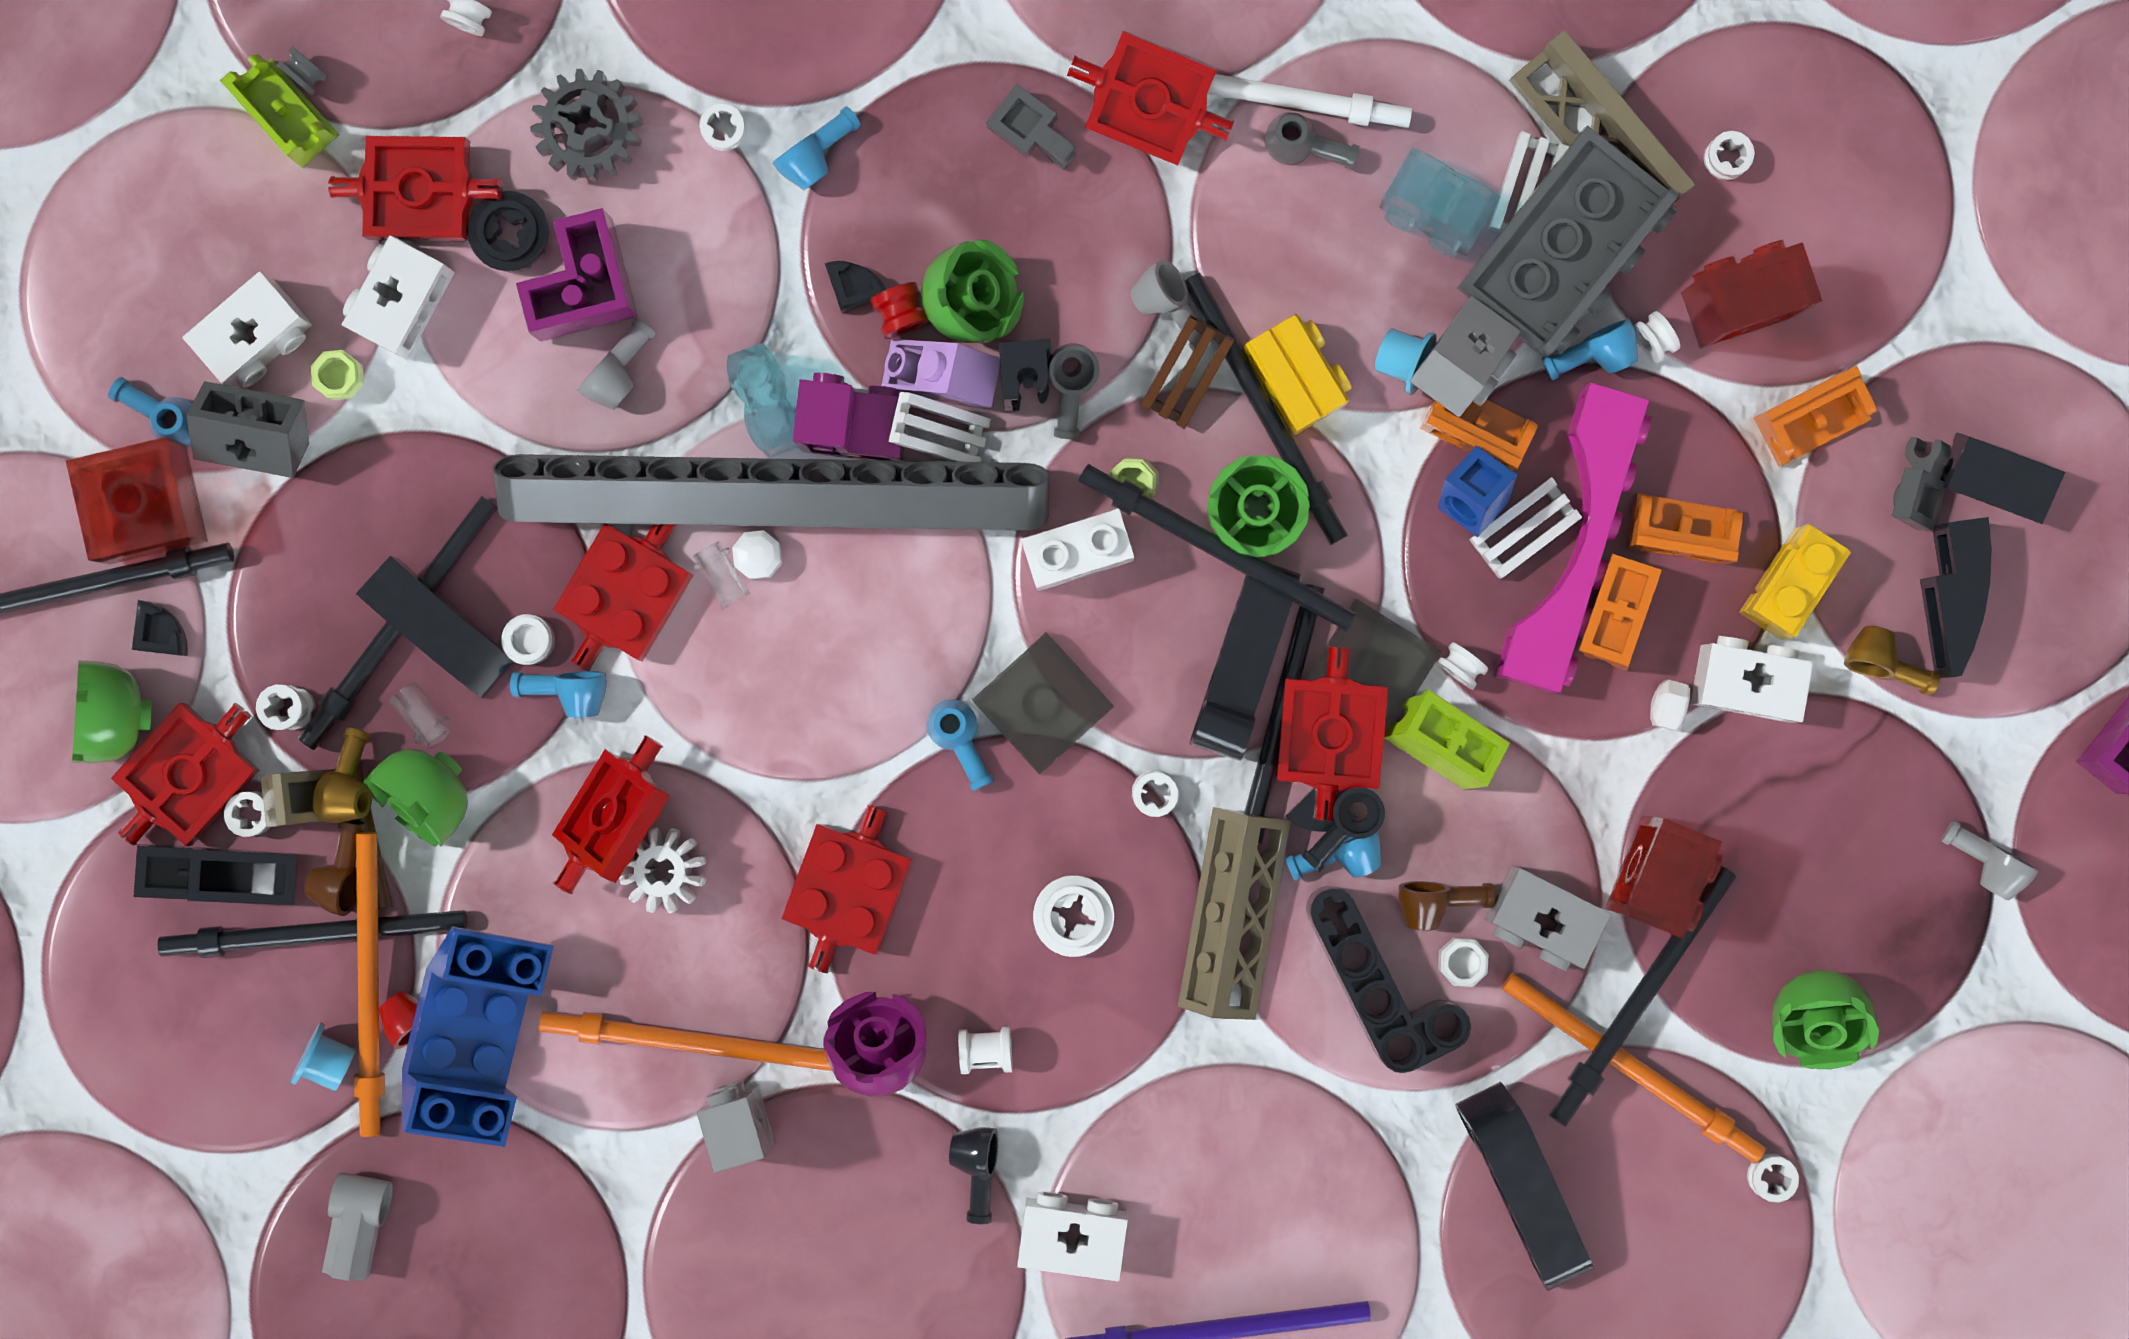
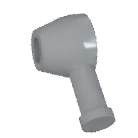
[1131,260,1202,351]
[577,318,656,410]
[1940,820,2039,901]

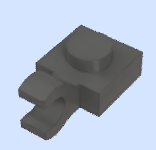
[986,84,1077,170]
[1892,437,1951,532]

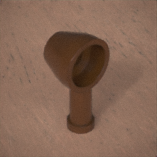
[304,820,365,916]
[1398,881,1495,931]

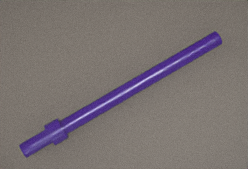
[1065,1301,1371,1339]

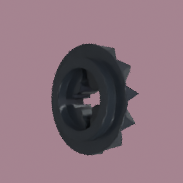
[468,191,550,273]

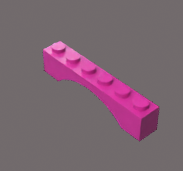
[1494,382,1652,694]

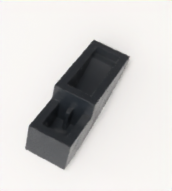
[1920,517,1992,678]
[356,556,514,698]
[133,844,297,905]

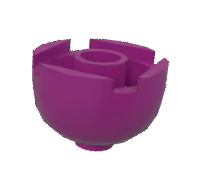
[823,992,926,1097]

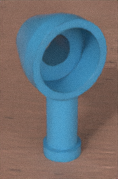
[773,106,861,191]
[1542,319,1638,381]
[108,377,193,448]
[510,671,607,718]
[927,699,995,792]
[1285,831,1381,881]

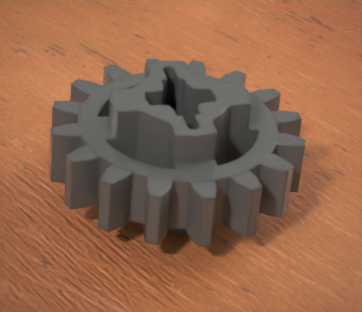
[530,68,643,182]

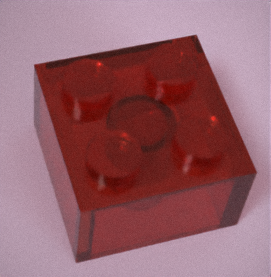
[1681,240,1823,349]
[66,437,208,565]
[1604,815,1723,939]

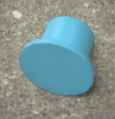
[1375,328,1437,395]
[290,1022,356,1092]

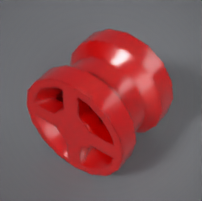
[870,282,930,339]

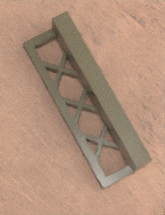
[1509,29,1696,205]
[1178,807,1291,1020]

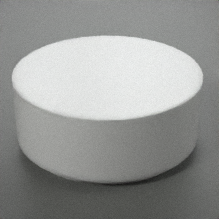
[501,614,555,665]

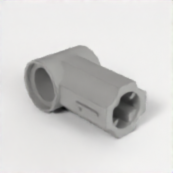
[322,1172,393,1281]

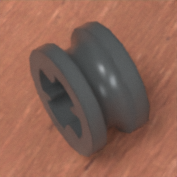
[276,46,328,95]

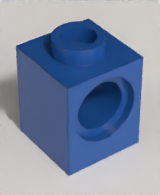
[1438,445,1517,538]

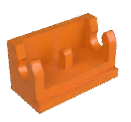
[1754,365,1877,467]
[1420,399,1538,471]
[1626,493,1743,565]
[1579,554,1662,671]

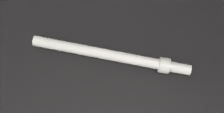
[1207,74,1412,128]

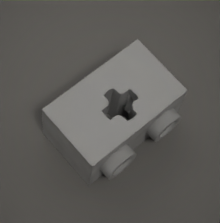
[1410,296,1521,417]
[1485,866,1612,972]
[696,1080,776,1173]

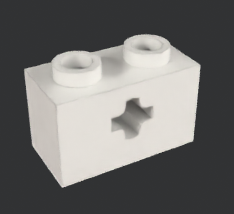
[341,235,455,361]
[182,271,313,388]
[1021,508,1134,591]
[1690,636,1813,723]
[1017,1191,1128,1282]

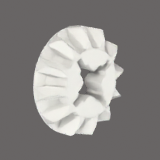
[1033,875,1114,957]

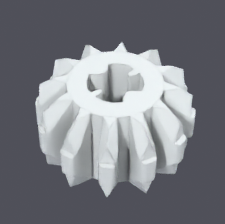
[619,828,707,913]

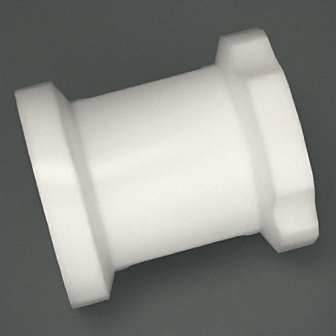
[256,684,316,730]
[958,1026,1013,1074]

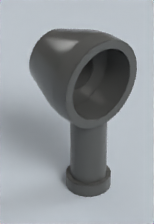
[1265,112,1360,170]
[1048,343,1100,440]

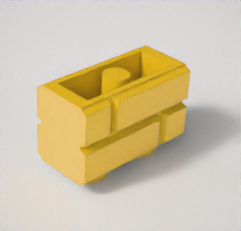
[1243,313,1351,436]
[1739,524,1851,640]

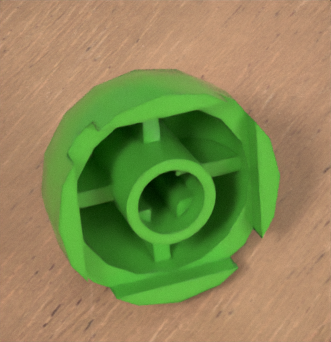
[921,240,1024,343]
[1207,455,1310,558]
[72,660,152,763]
[363,749,468,847]
[1771,970,1879,1070]

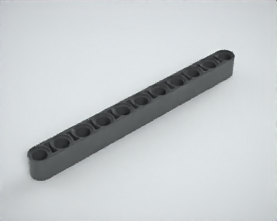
[493,454,1049,530]

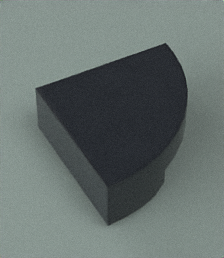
[825,261,886,314]
[132,600,188,656]
[1285,788,1357,832]

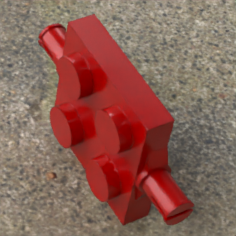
[1067,30,1234,166]
[328,136,503,241]
[553,523,694,672]
[1277,646,1388,821]
[111,703,260,846]
[552,735,670,895]
[781,805,913,974]

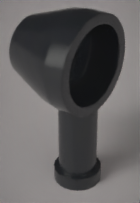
[1301,787,1385,873]
[949,1127,998,1225]

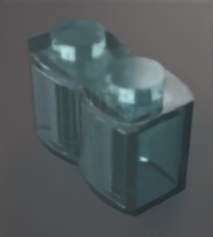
[1379,147,1501,257]
[727,343,798,458]

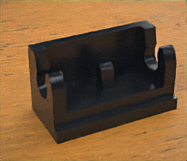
[999,339,1052,413]
[1940,432,2065,524]

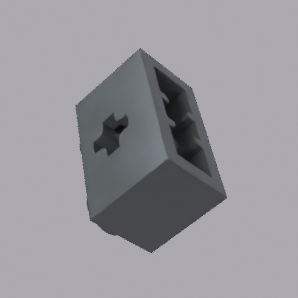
[187,381,309,478]

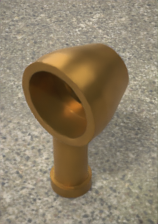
[1843,626,1940,696]
[313,728,372,823]

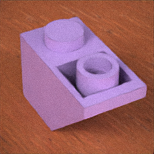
[881,339,1000,408]

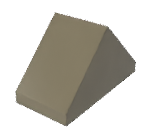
[261,769,335,827]

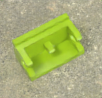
[220,54,340,168]
[1384,689,1510,790]

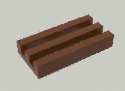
[1141,314,1234,429]

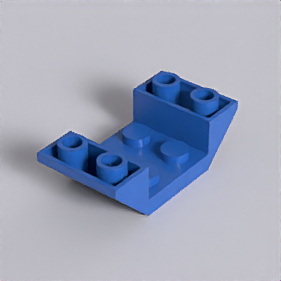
[402,927,554,1147]

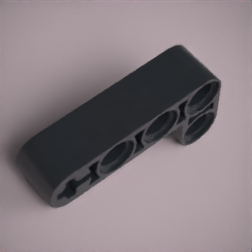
[1190,561,1301,761]
[1306,886,1471,1073]
[1455,1081,1594,1291]

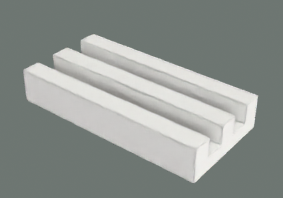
[1488,131,1569,233]
[888,392,991,462]
[1469,477,1582,579]

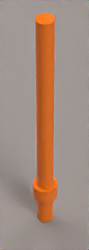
[354,832,385,1137]
[1501,972,1766,1164]
[539,1011,832,1071]

